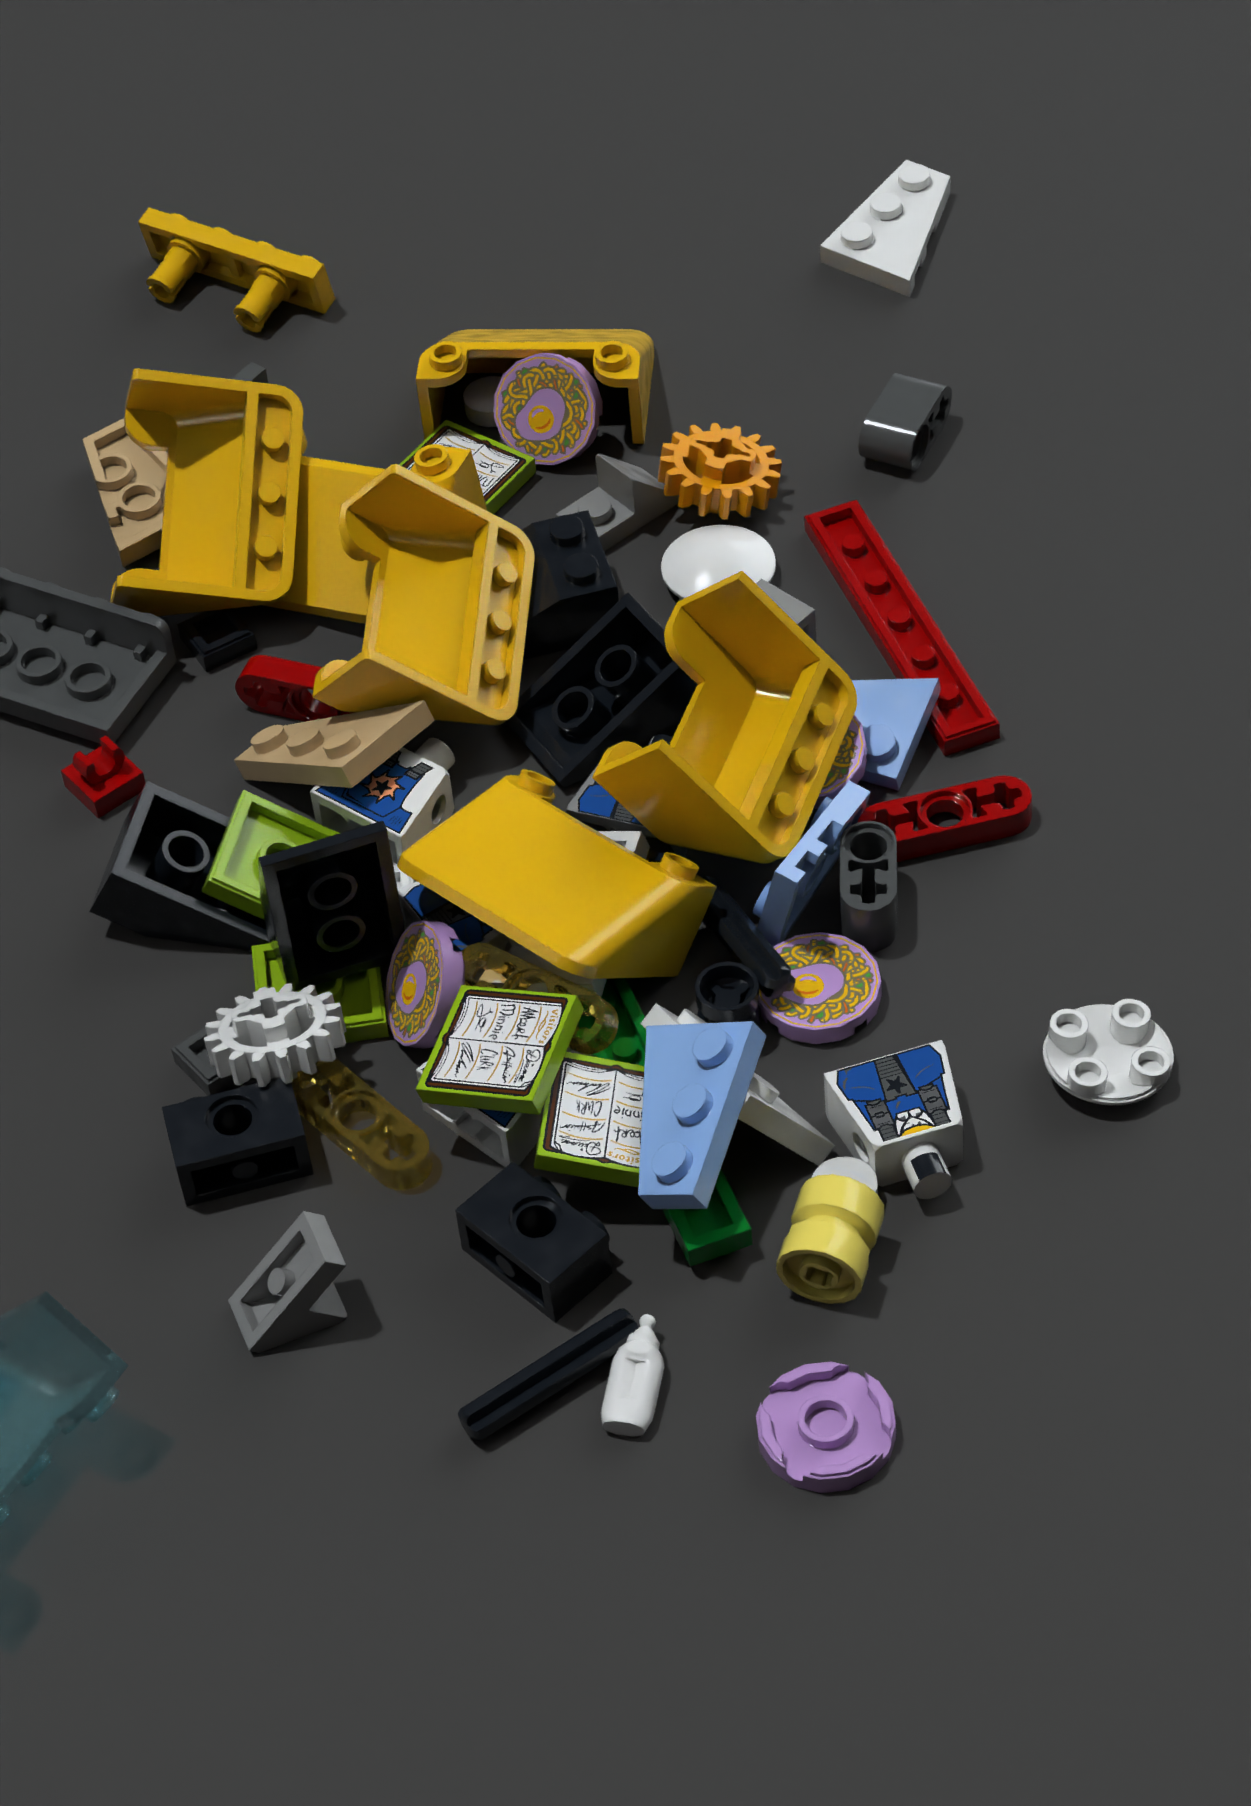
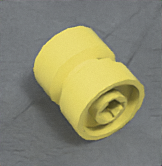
[776,1174,885,1304]

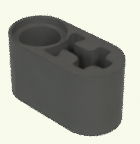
[858,373,952,471]
[840,821,898,952]

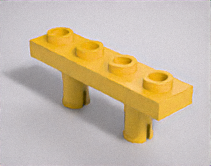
[138,207,335,332]

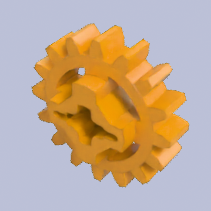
[658,423,782,520]

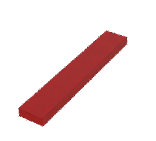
[804,499,1000,756]

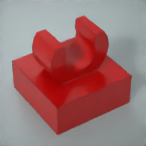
[61,735,146,818]

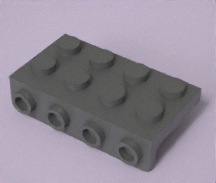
[0,567,177,744]

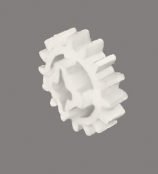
[204,983,347,1087]

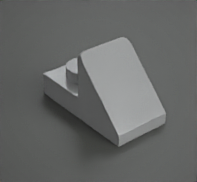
[556,454,679,551]
[228,1211,347,1353]

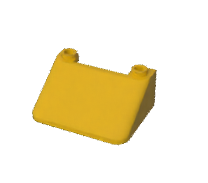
[416,329,654,444]
[110,368,303,616]
[263,429,487,624]
[312,464,535,725]
[397,769,717,979]

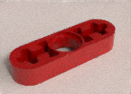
[235,655,354,722]
[858,775,1032,862]

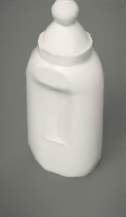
[600,1314,664,1437]

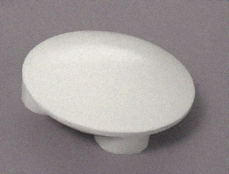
[661,525,776,601]
[1043,999,1174,1105]

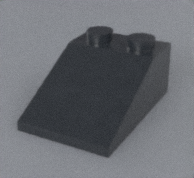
[522,510,619,660]
[506,592,698,788]
[89,781,270,951]
[258,821,405,992]

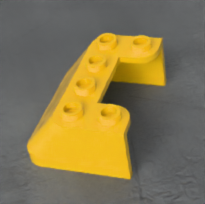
[592,571,857,864]

